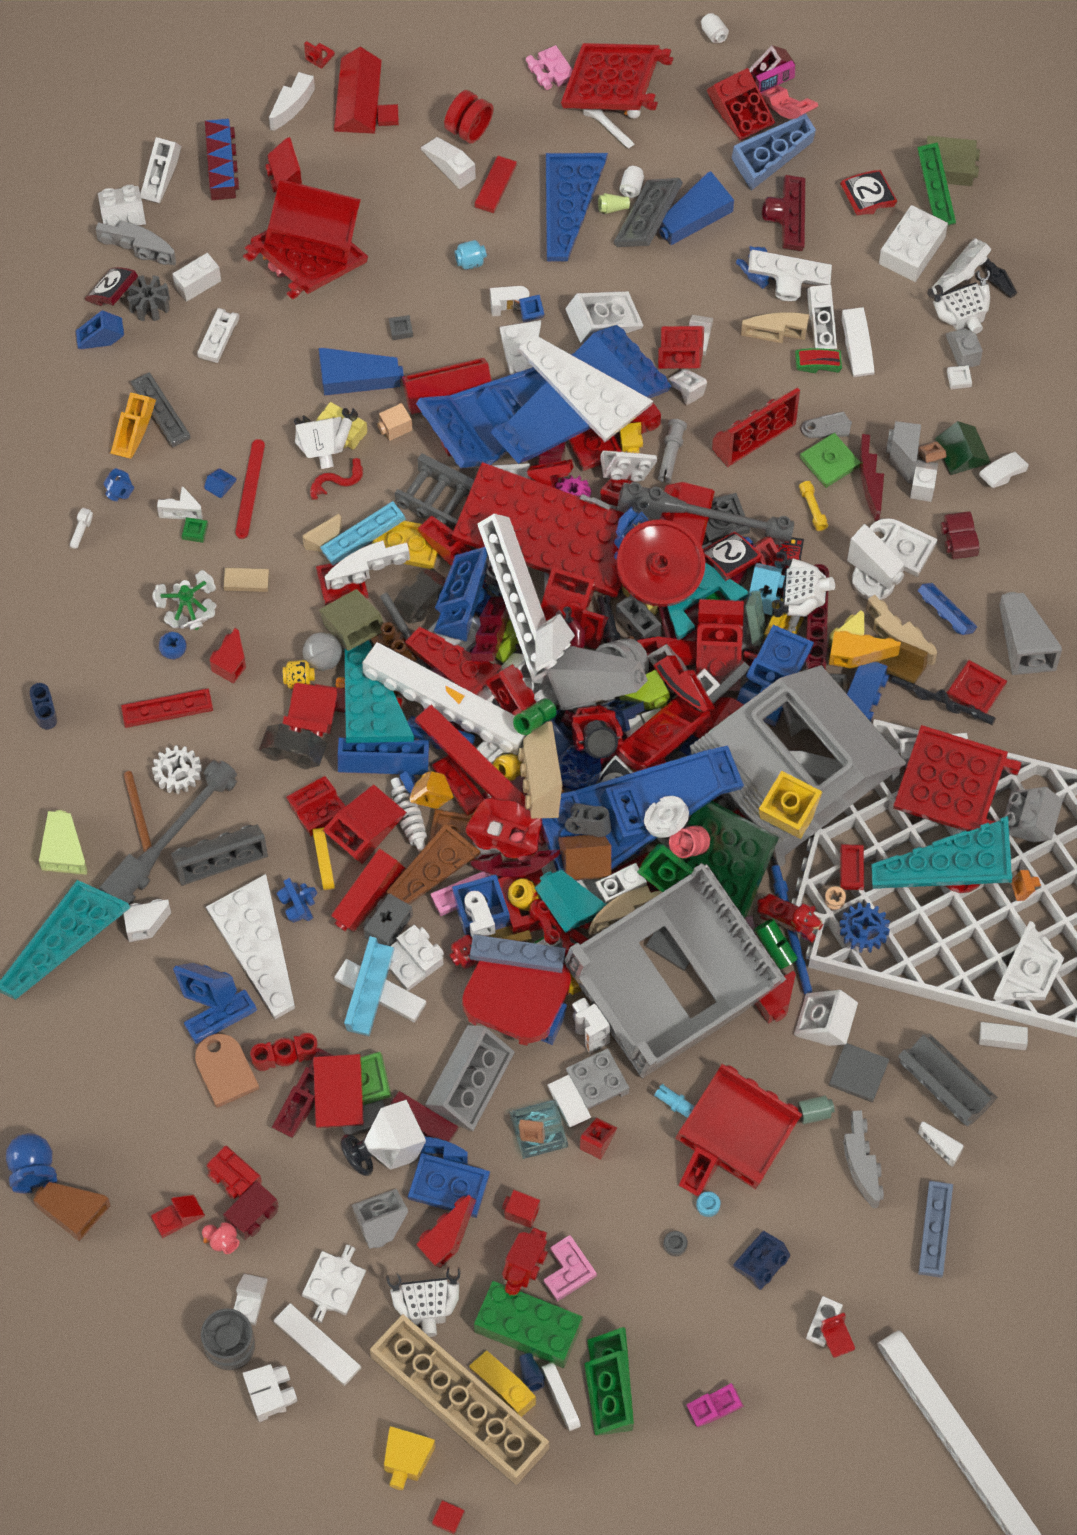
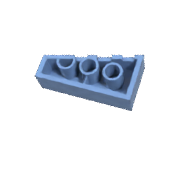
[731,114,816,191]

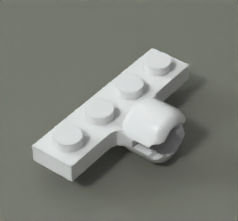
[748,250,832,301]

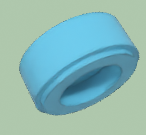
[696,1192,721,1217]

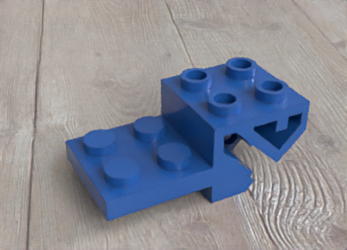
[737,625,814,727]

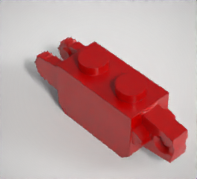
[501,1228,548,1295]

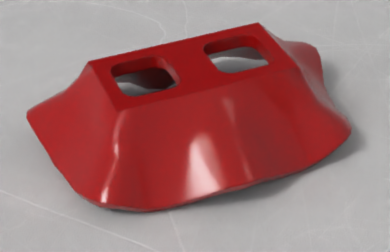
[465,798,542,859]

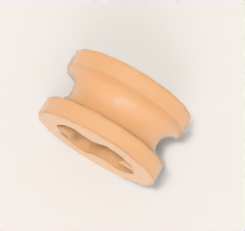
[824,886,846,910]

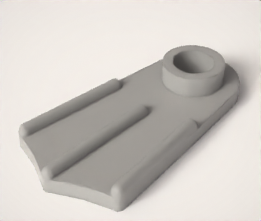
[801,412,852,438]
[579,494,621,512]

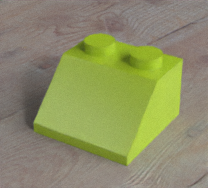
[619,670,671,711]

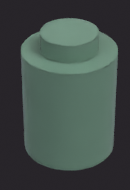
[797,1095,835,1125]

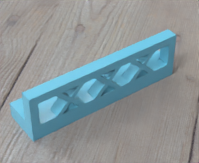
[344,936,395,1037]

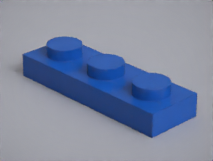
[918,583,977,635]
[184,989,257,1044]

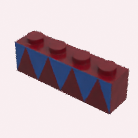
[205,119,240,200]

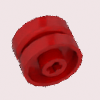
[444,90,494,144]

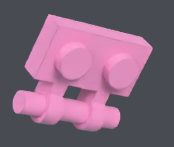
[526,45,573,90]

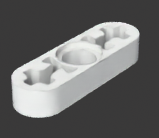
[541,1362,581,1432]

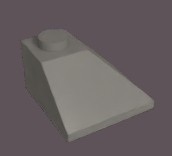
[352,1189,408,1249]

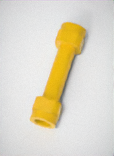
[799,481,828,531]

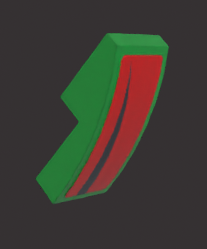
[795,348,842,374]

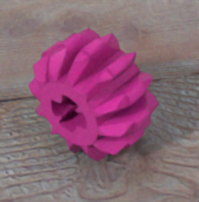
[556,475,591,497]

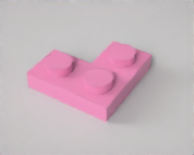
[543,1235,597,1302]

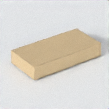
[224,568,269,592]

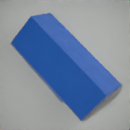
[434,547,489,642]

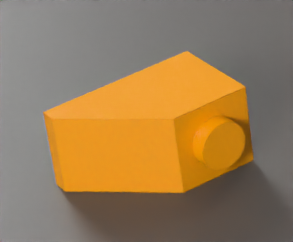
[409,771,454,809]

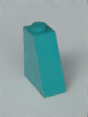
[535,870,606,933]

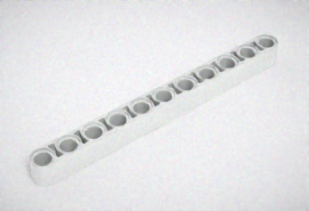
[877,1330,1041,1535]

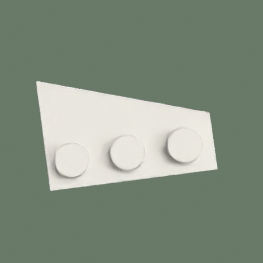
[500,320,541,375]

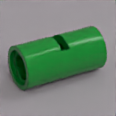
[513,698,556,735]
[754,918,798,970]

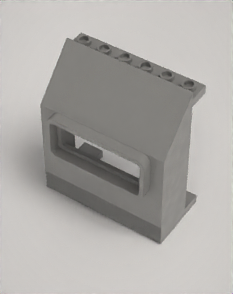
[690,665,906,867]
[564,864,786,1079]

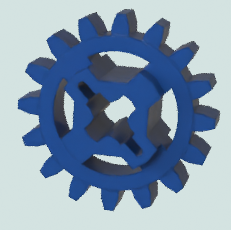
[839,903,890,953]

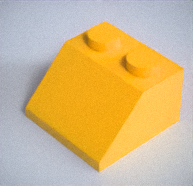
[759,771,822,839]

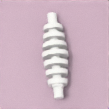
[391,778,427,854]

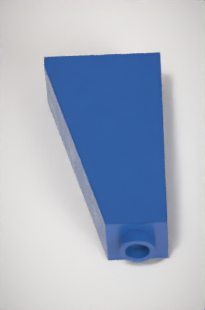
[659,171,734,245]
[319,348,404,396]

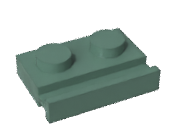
[744,591,766,646]

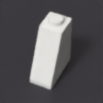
[847,524,905,590]

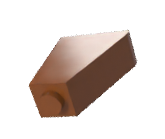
[33,1182,111,1241]

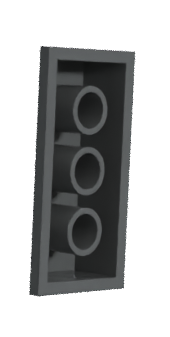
[171,824,268,886]

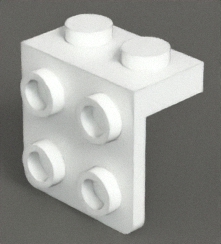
[98,185,146,227]
[600,451,657,481]

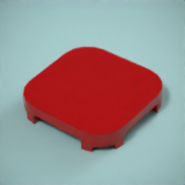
[462,961,571,1046]

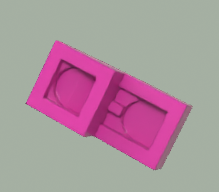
[687,1383,744,1427]

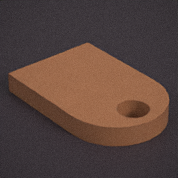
[195,1034,260,1108]

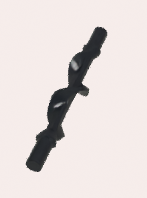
[891,675,996,726]

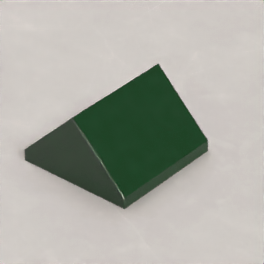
[935,421,991,475]

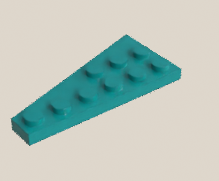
[345,640,414,743]
[0,880,131,1000]

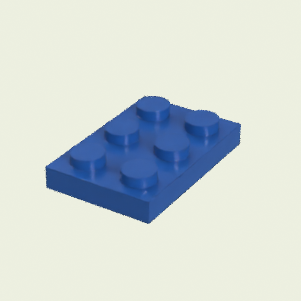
[408,1153,490,1218]

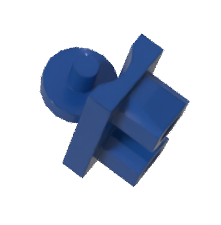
[277,878,317,923]

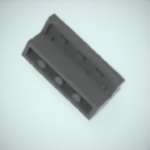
[898,1033,998,1127]

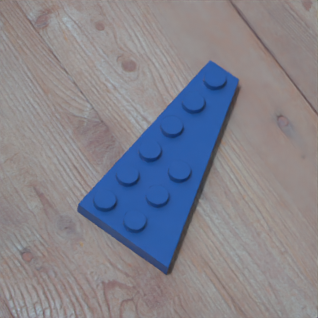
[546,153,608,261]

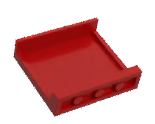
[264,179,361,264]
[675,1064,802,1190]

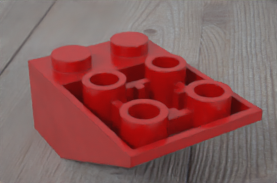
[706,68,775,141]
[541,567,595,624]
[323,784,407,864]

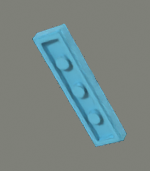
[320,501,406,566]

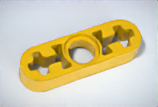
[312,828,335,891]

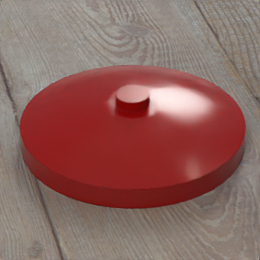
[616,520,705,607]

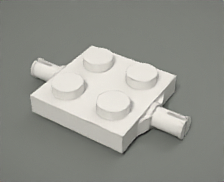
[302,1245,366,1323]

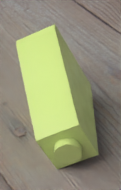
[39,810,88,875]

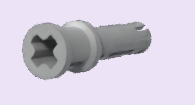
[658,419,687,483]

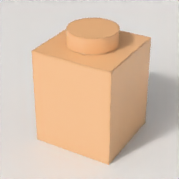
[377,403,412,441]

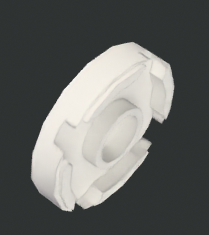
[852,567,895,600]
[644,796,689,838]

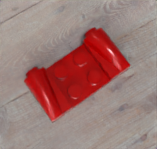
[616,695,714,771]

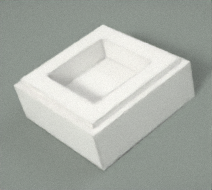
[947,365,972,389]

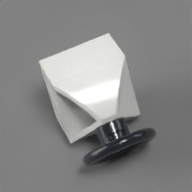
[341,1100,426,1176]

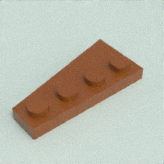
[387,824,481,905]

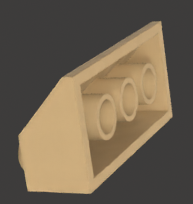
[518,722,562,818]

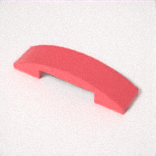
[761,85,818,119]

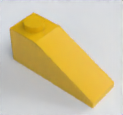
[469,1350,536,1417]

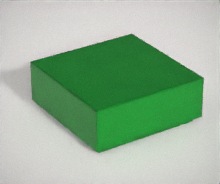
[182,517,208,543]

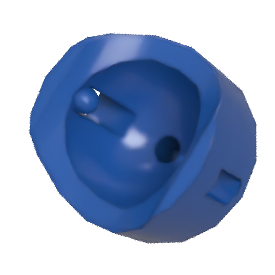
[103,468,134,502]

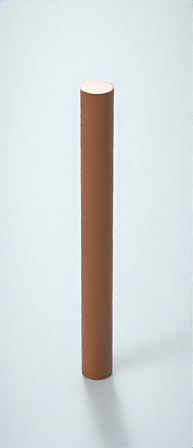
[123,771,152,852]

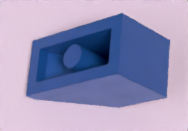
[76,310,124,349]

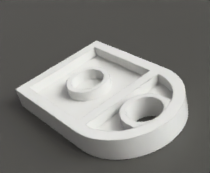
[870,519,938,577]

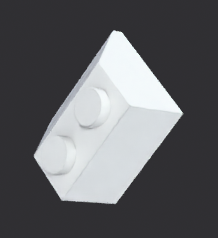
[794,990,858,1046]

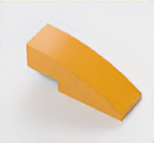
[110,392,156,459]

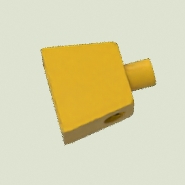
[384,1426,436,1490]

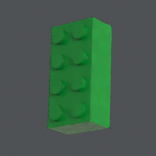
[474,1281,583,1368]

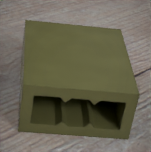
[923,136,980,186]
[319,589,384,651]

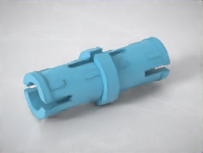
[654,1083,695,1118]

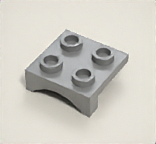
[566,1048,629,1110]

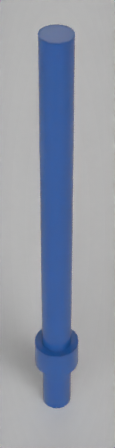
[771,865,813,994]

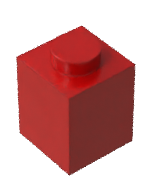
[502,1190,540,1228]

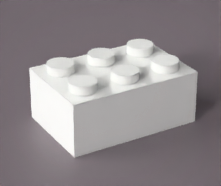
[879,205,948,282]

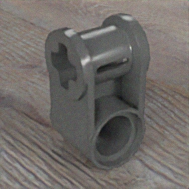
[565,804,611,837]

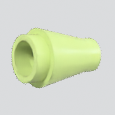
[598,193,630,214]

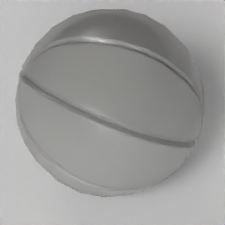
[302,632,342,671]

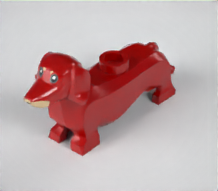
[757,893,824,942]

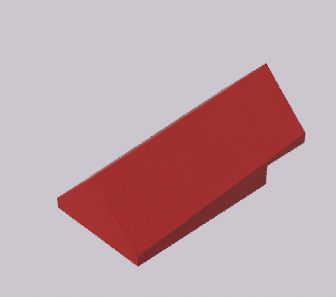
[334,46,382,134]

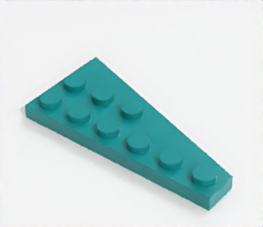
[872,816,1012,889]

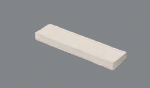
[334,959,426,1023]
[273,1303,361,1386]

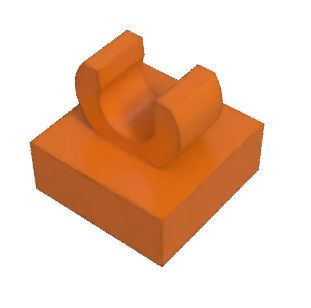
[1011,870,1041,901]

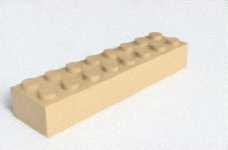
[370,1314,549,1486]

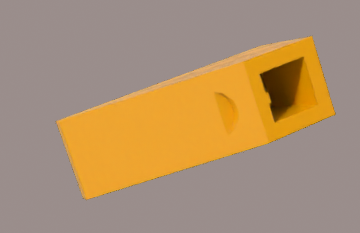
[829,631,901,668]

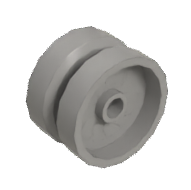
[595,638,649,674]

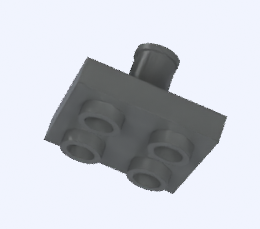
[705,493,750,543]

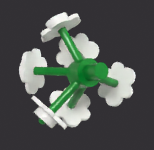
[153,570,216,630]

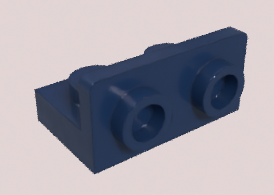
[601,699,645,732]
[733,1230,790,1290]

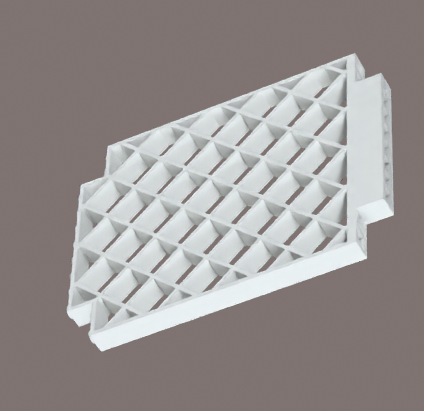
[792,719,1077,1037]

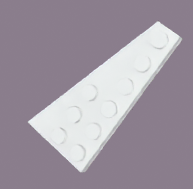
[206,874,295,1019]

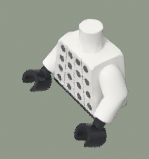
[927,269,990,334]
[294,408,358,469]
[771,552,835,617]
[386,1266,461,1337]

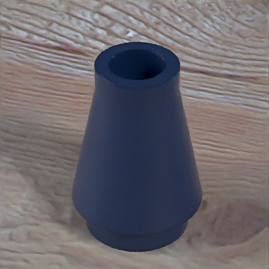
[519,1353,545,1392]

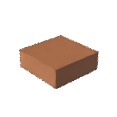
[918,442,946,463]
[519,1120,545,1143]

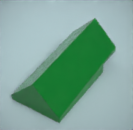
[584,1327,634,1436]

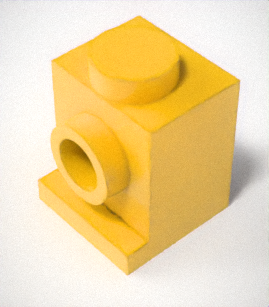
[619,422,643,453]

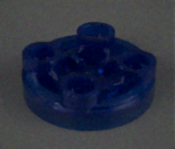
[558,745,601,790]

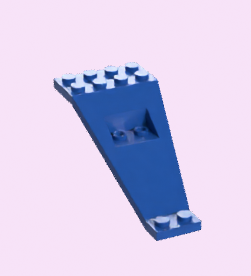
[491,325,672,464]
[416,353,574,468]
[541,745,744,881]

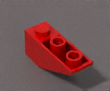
[637,636,697,672]
[416,1195,476,1268]

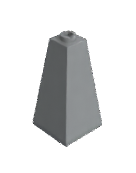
[999,592,1062,675]
[545,646,648,708]

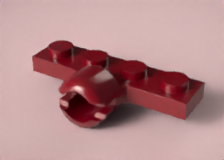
[762,175,805,251]

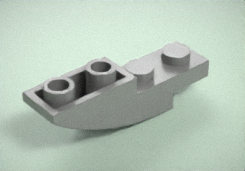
[96,220,176,266]
[843,1110,884,1208]

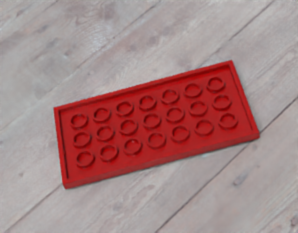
[452,462,624,598]

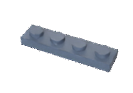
[470,935,566,973]
[918,1181,953,1278]

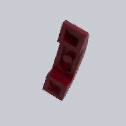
[470,850,561,877]

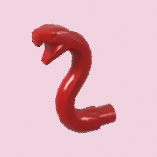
[310,458,363,500]

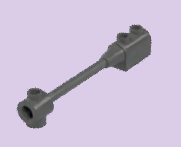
[617,482,794,545]
[99,760,238,905]

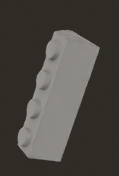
[425,1025,515,1131]

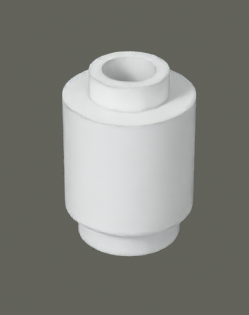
[701,13,729,43]
[620,166,644,198]

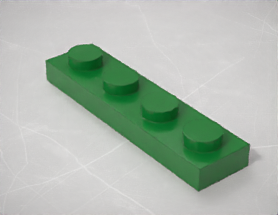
[917,142,956,226]

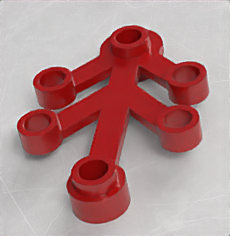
[529,899,592,957]

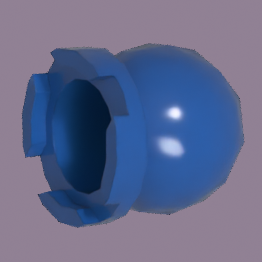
[6,1133,57,1193]

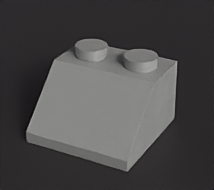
[886,421,921,484]

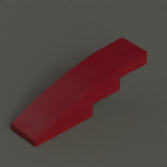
[860,434,884,521]
[471,597,509,662]
[272,1048,334,1138]

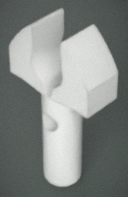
[70,508,93,549]

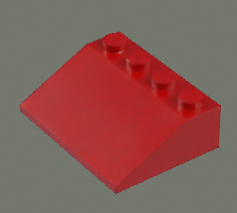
[712,387,800,467]

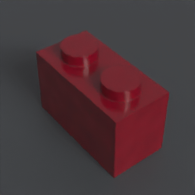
[223,1181,279,1240]

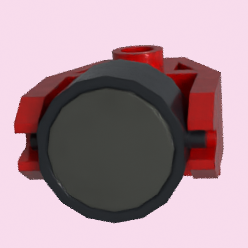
[572,705,623,759]

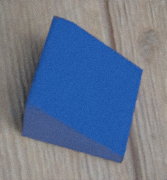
[519,294,545,322]
[204,468,237,498]

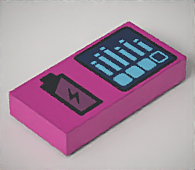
[756,61,795,93]

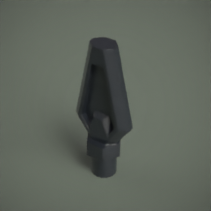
[983,257,1017,298]

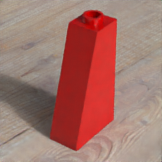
[331,848,406,932]

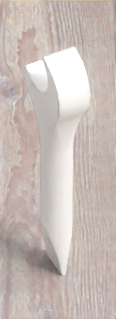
[583,109,635,149]

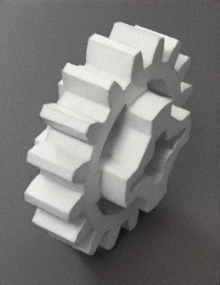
[152,746,202,794]

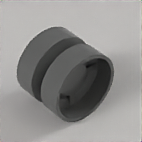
[201,1309,255,1370]

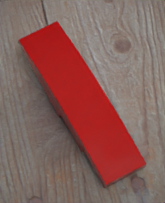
[417,516,491,589]

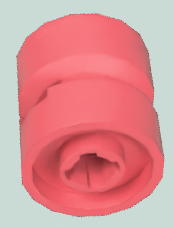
[669,825,710,858]

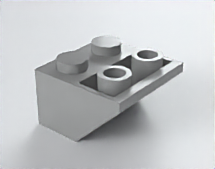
[1004,787,1063,842]

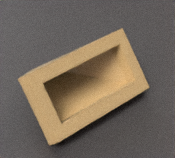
[302,514,342,552]

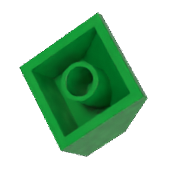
[637,844,694,892]

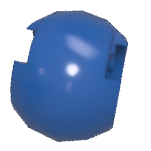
[159,631,187,660]

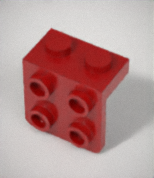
[282,683,338,737]

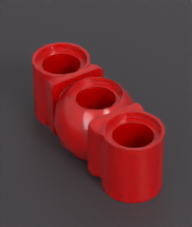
[250,1033,318,1071]

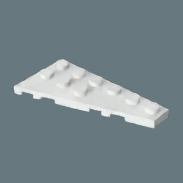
[518,335,653,442]

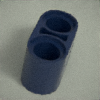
[29,683,57,730]

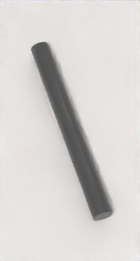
[380,592,431,670]

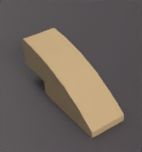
[741,313,809,343]

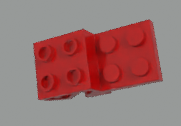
[696,599,744,691]

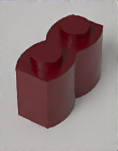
[941,511,980,560]

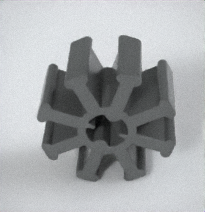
[127,275,170,321]

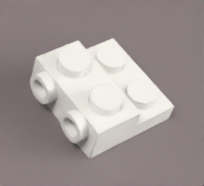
[389,925,444,991]

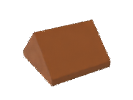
[558,835,611,880]

